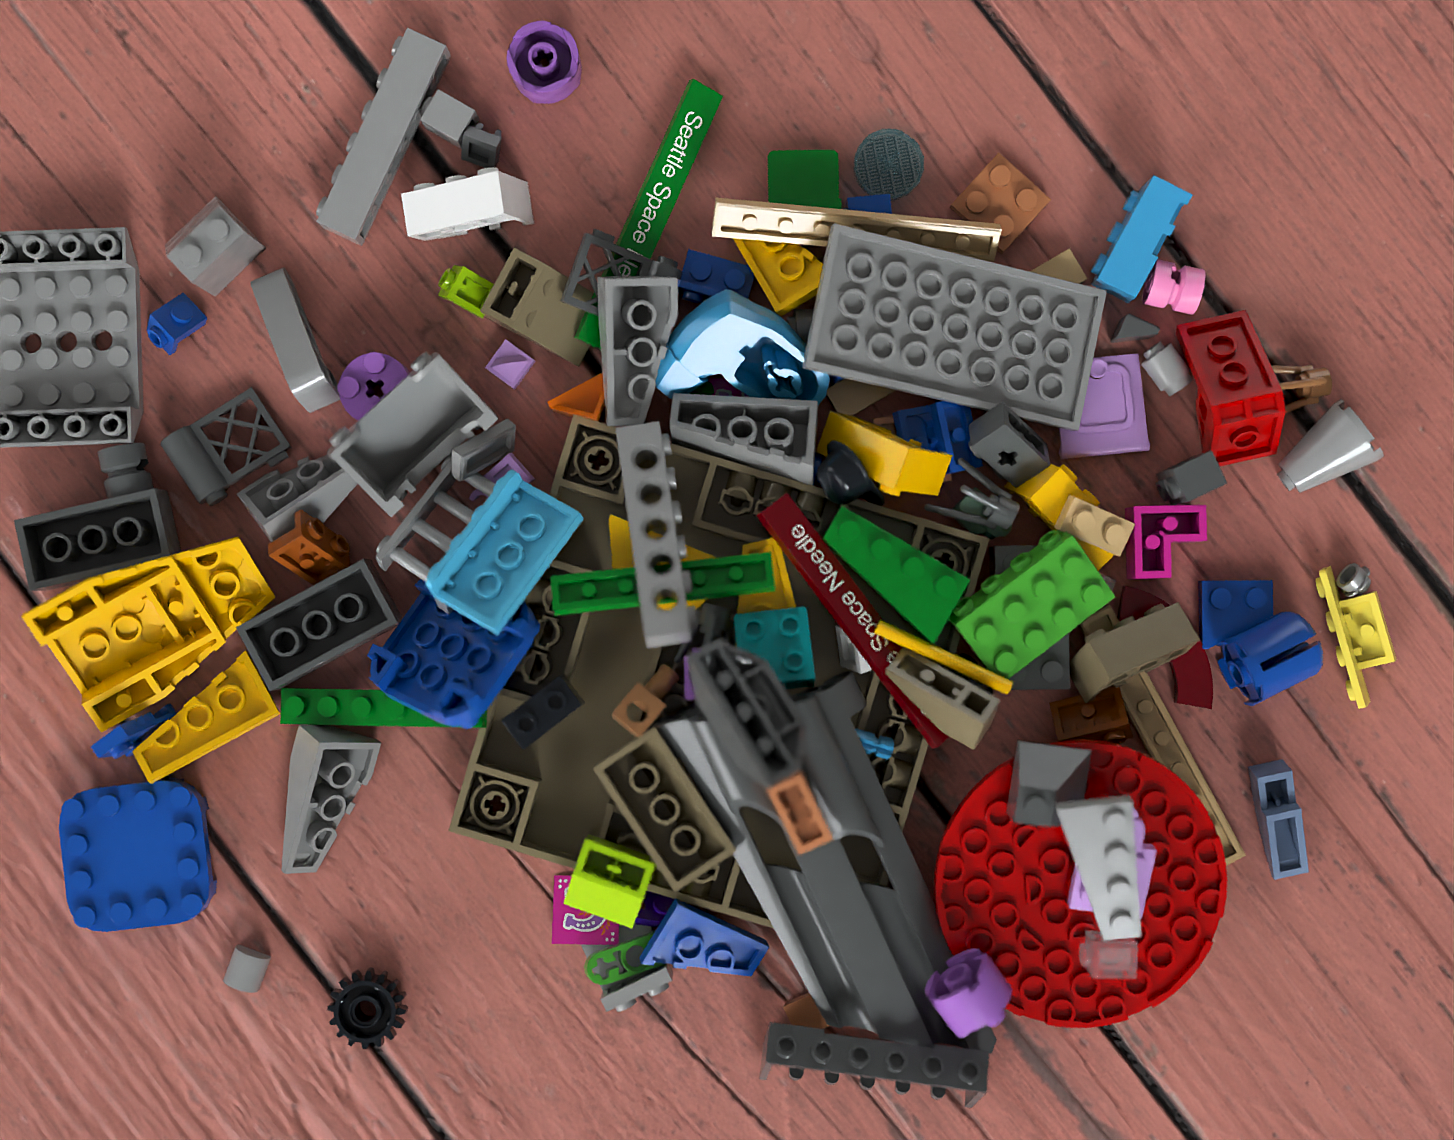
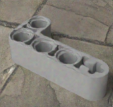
[250,267,340,413]

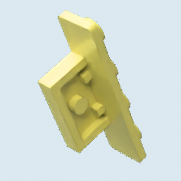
[1316,566,1397,709]

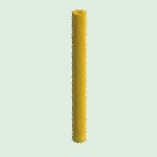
[874,620,1013,695]

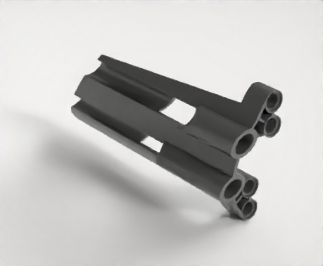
[644,671,997,1054]

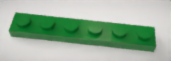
[550,552,775,616]
[280,688,487,728]

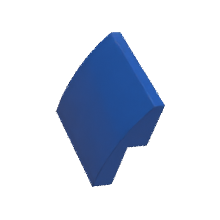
[892,401,983,475]

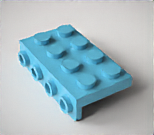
[426,469,583,635]

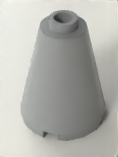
[1277,399,1384,493]

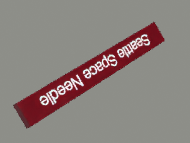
[756,493,950,749]

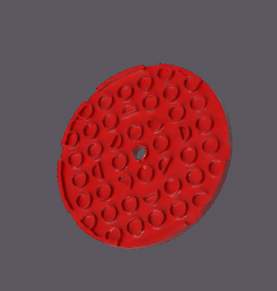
[934,740,1227,1028]

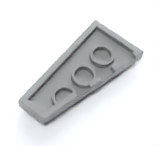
[1054,795,1141,940]

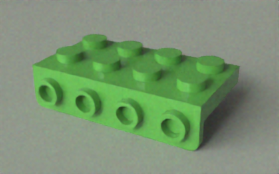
[948,530,1115,679]

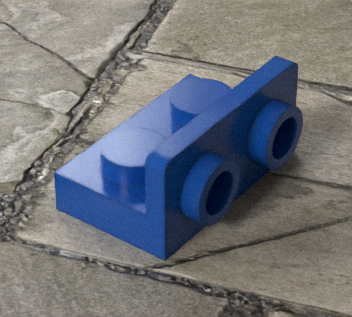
[678,249,755,304]

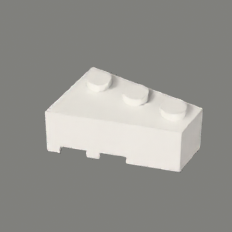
[401,167,534,241]

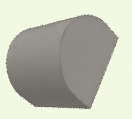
[223,944,271,993]

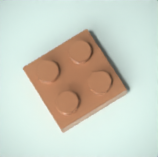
[950,152,1051,254]

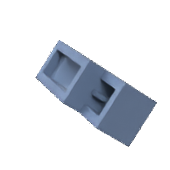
[1248,759,1309,880]

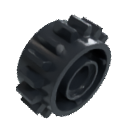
[327,968,408,1049]

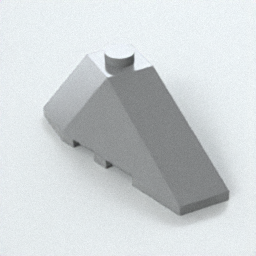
[597,276,678,426]
[237,447,358,542]
[281,725,381,874]

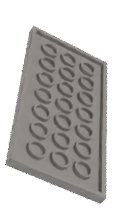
[802,223,1107,431]

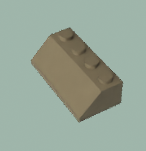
[593,726,737,892]

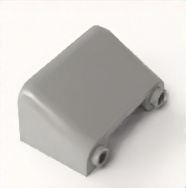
[329,352,499,517]

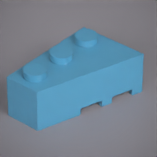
[1091,175,1193,304]

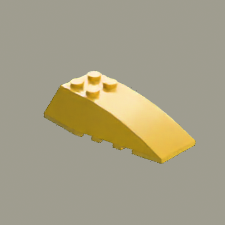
[21,536,275,733]

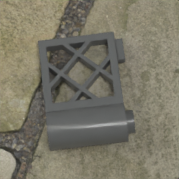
[561,229,683,316]
[160,387,292,506]

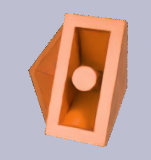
[547,372,605,423]

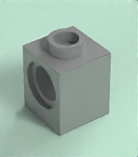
[420,89,480,149]

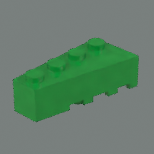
[822,506,970,644]

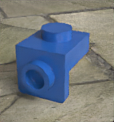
[146,292,207,355]

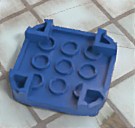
[367,579,541,729]
[59,778,217,932]

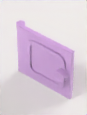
[1059,353,1150,459]

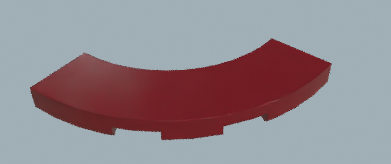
[1117,585,1213,709]

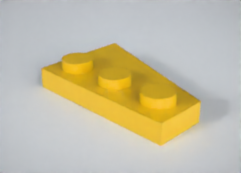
[733,238,823,316]

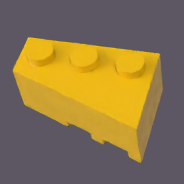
[816,411,953,496]
[1003,463,1114,571]

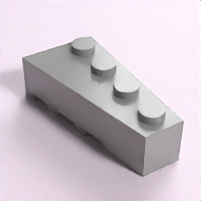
[670,393,818,485]

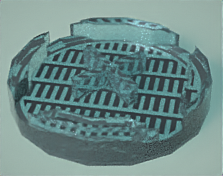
[854,129,924,201]

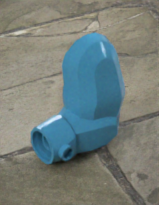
[655,289,830,405]

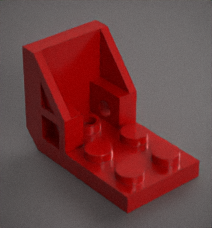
[1176,310,1286,466]

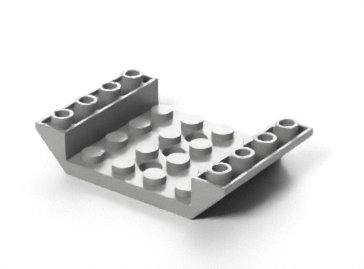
[0,227,144,448]

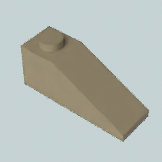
[885,647,1000,750]

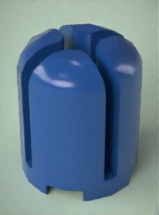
[1217,612,1323,707]

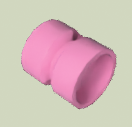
[1142,259,1206,315]

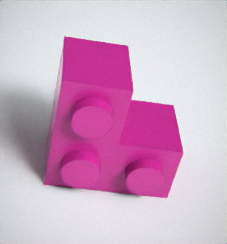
[1125,505,1207,579]

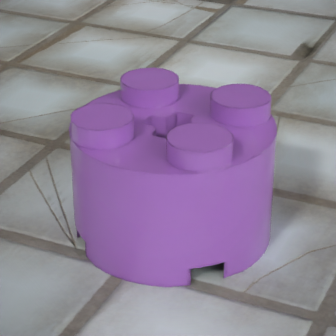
[506,21,582,104]
[337,352,411,420]
[925,948,1012,1038]

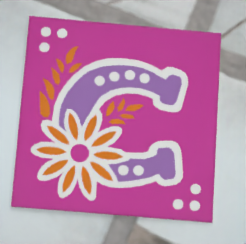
[552,875,619,945]

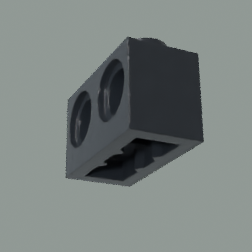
[501,674,585,750]

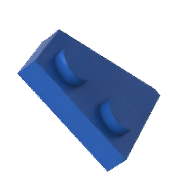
[1198,580,1273,649]
[90,704,177,759]

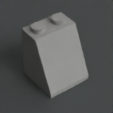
[165,196,266,296]

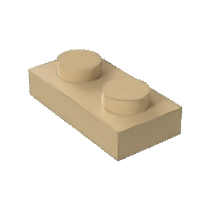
[1054,495,1135,557]

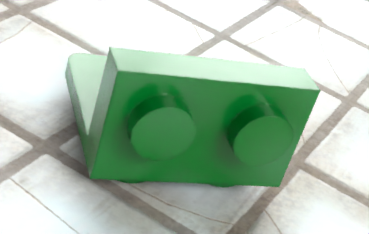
[768,150,842,209]

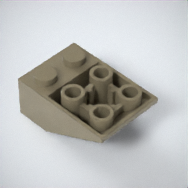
[480,248,594,367]

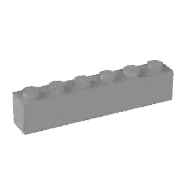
[316,28,451,246]

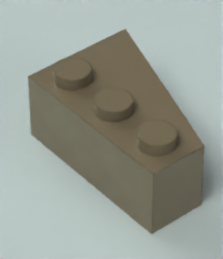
[1069,602,1200,704]

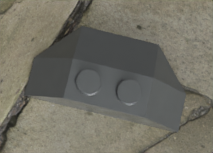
[687,639,807,789]

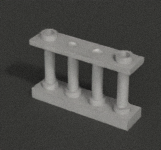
[375,452,495,615]

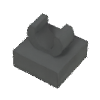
[461,123,502,168]

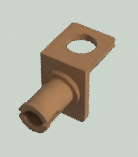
[612,664,680,737]

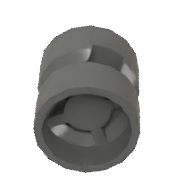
[97,443,154,499]

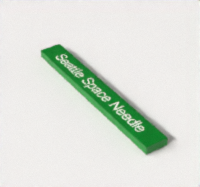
[574,79,723,351]

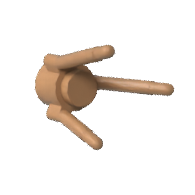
[1271,365,1332,414]

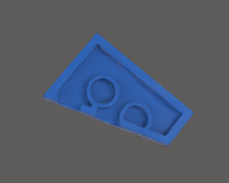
[639,898,769,976]

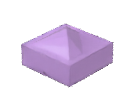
[485,339,535,390]

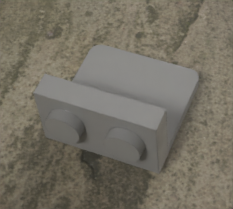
[581,924,673,1012]

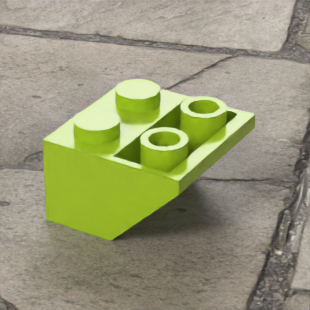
[563,834,656,928]

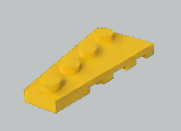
[132,650,281,784]

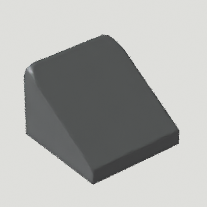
[1110,313,1160,343]

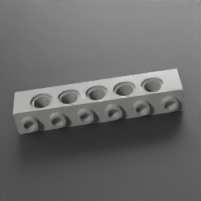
[616,421,698,648]

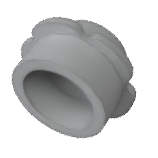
[1336,563,1371,597]

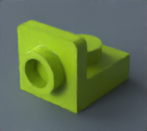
[438,265,494,319]

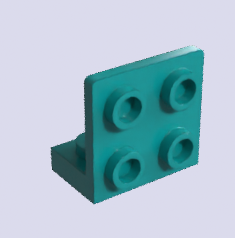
[734,607,815,690]

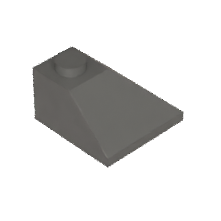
[1006,740,1092,827]

